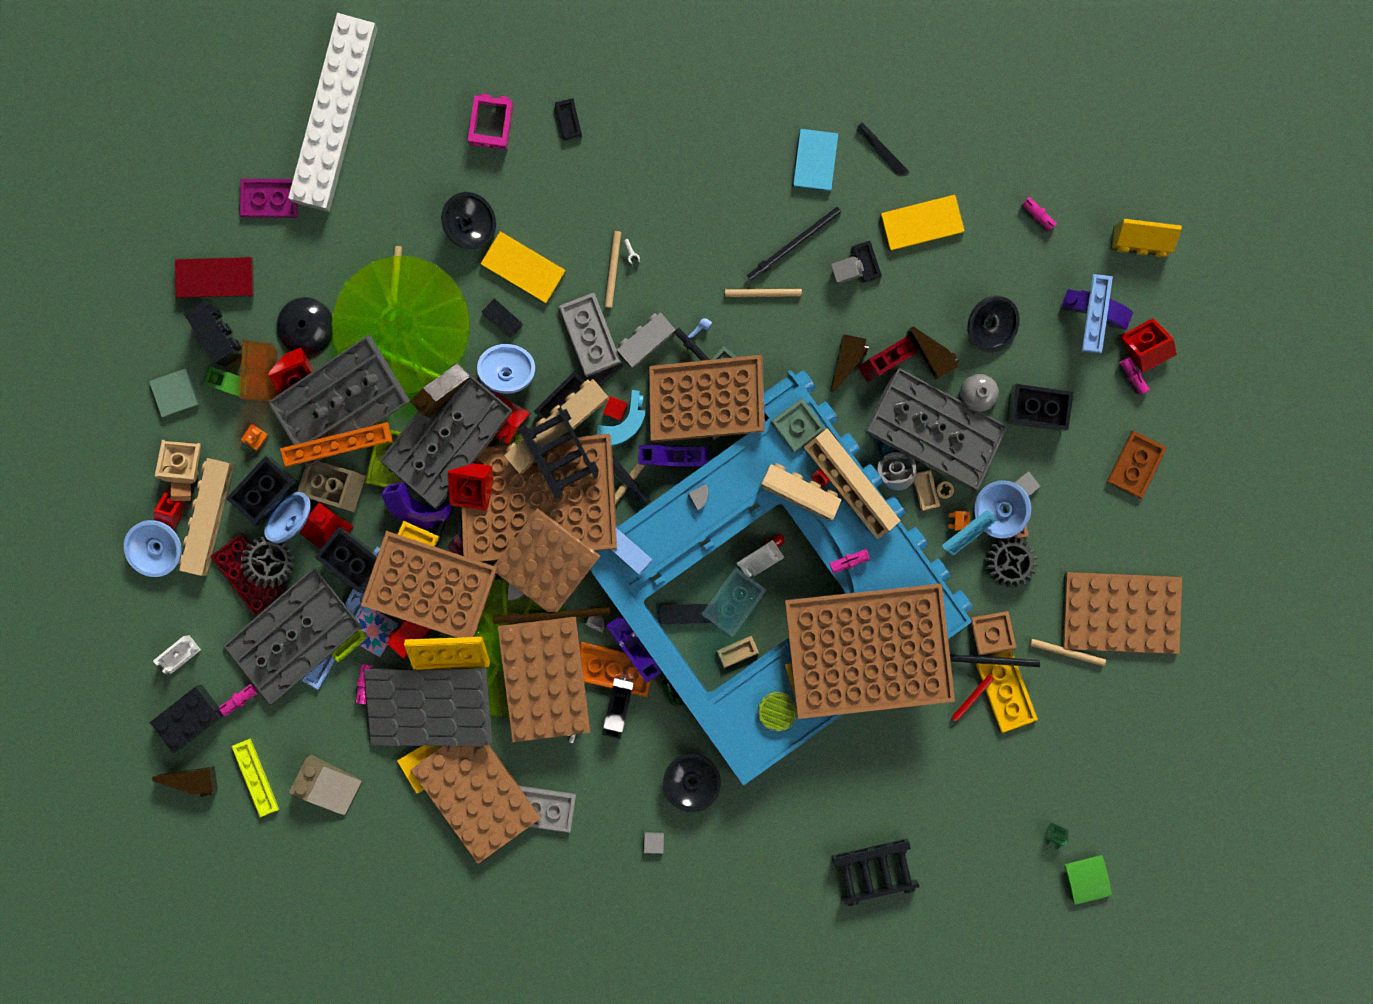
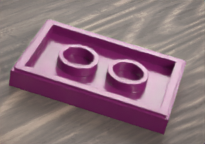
[240,179,298,218]

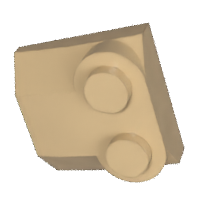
[155,440,201,484]

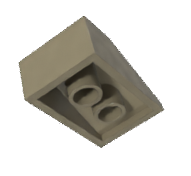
[297,461,366,512]
[289,755,363,815]

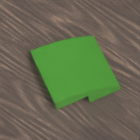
[1065,855,1112,905]

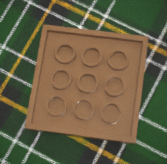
[494,508,600,612]

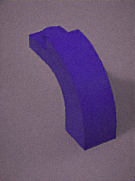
[1061,289,1133,330]
[638,445,708,467]
[381,482,452,529]
[606,615,662,683]

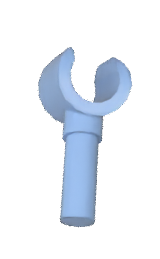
[688,318,712,338]

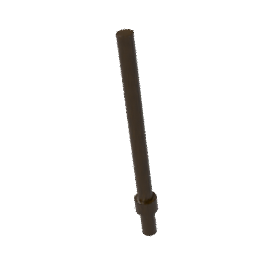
[493,607,611,625]

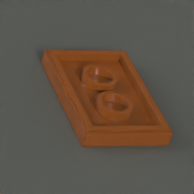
[1106,431,1167,499]

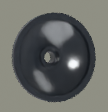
[441,192,496,249]
[967,295,1020,353]
[277,297,334,355]
[663,753,721,812]

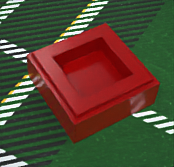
[603,396,628,421]

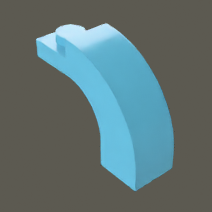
[596,390,646,446]

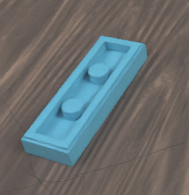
[942,510,997,555]

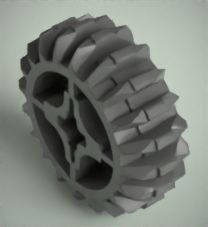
[985,536,1038,588]
[240,537,294,589]

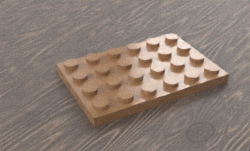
[649,355,765,442]
[361,531,497,638]
[1063,572,1182,654]
[498,617,591,742]
[411,745,541,864]

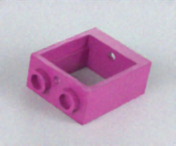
[468,94,514,150]

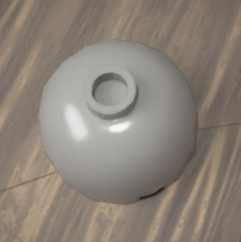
[960,374,999,412]
[878,452,917,491]

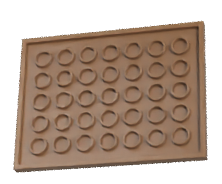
[462,434,618,563]
[785,583,955,719]

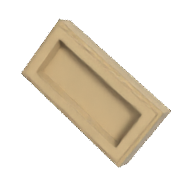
[913,469,940,511]
[716,636,759,668]

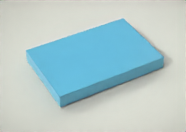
[793,129,838,191]

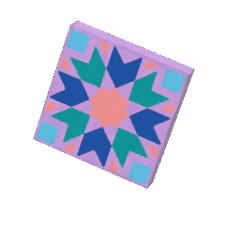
[357,607,400,657]

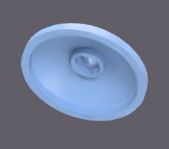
[477,344,535,394]
[974,480,1031,538]
[264,492,310,543]
[124,520,182,577]

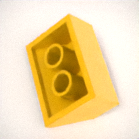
[1112,219,1182,258]

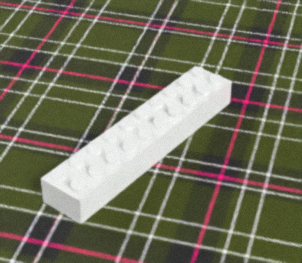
[288,13,378,212]

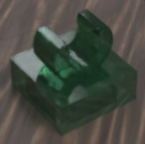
[1046,823,1069,849]

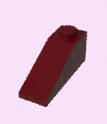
[858,335,918,383]

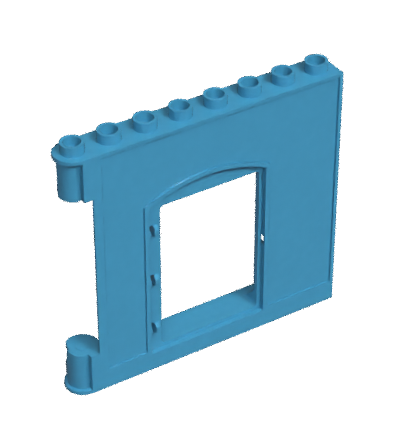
[590,370,973,786]

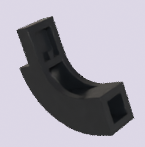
[602,678,634,739]

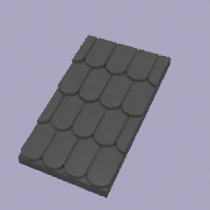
[268,335,410,468]
[380,363,513,510]
[864,368,1008,491]
[223,567,362,706]
[364,668,493,746]

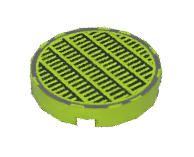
[758,692,797,731]

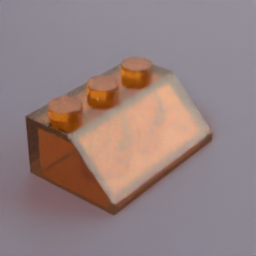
[240,340,278,402]

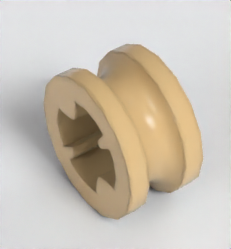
[936,481,954,499]

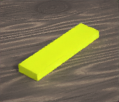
[231,738,279,817]

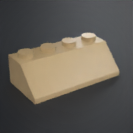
[759,463,841,521]

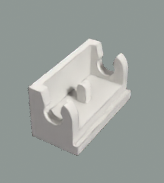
[737,540,784,578]
[153,635,201,674]

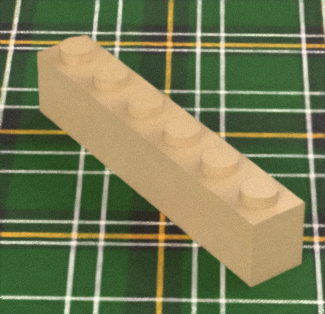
[504,379,610,474]
[804,428,901,539]
[178,458,235,576]

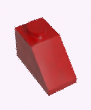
[153,486,185,530]

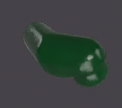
[661,679,683,706]

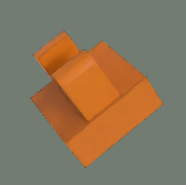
[241,424,269,451]
[948,511,970,531]

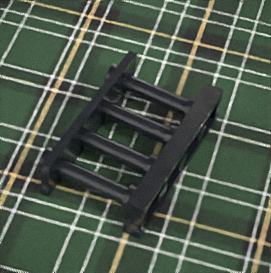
[519,407,599,499]
[832,838,920,906]

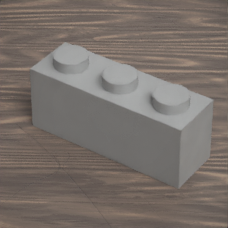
[617,312,675,369]

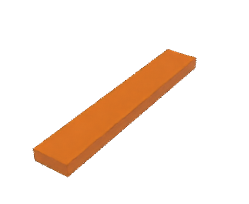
[280,422,393,467]

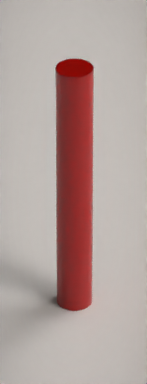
[951,674,995,722]

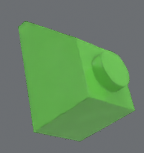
[203,366,247,397]

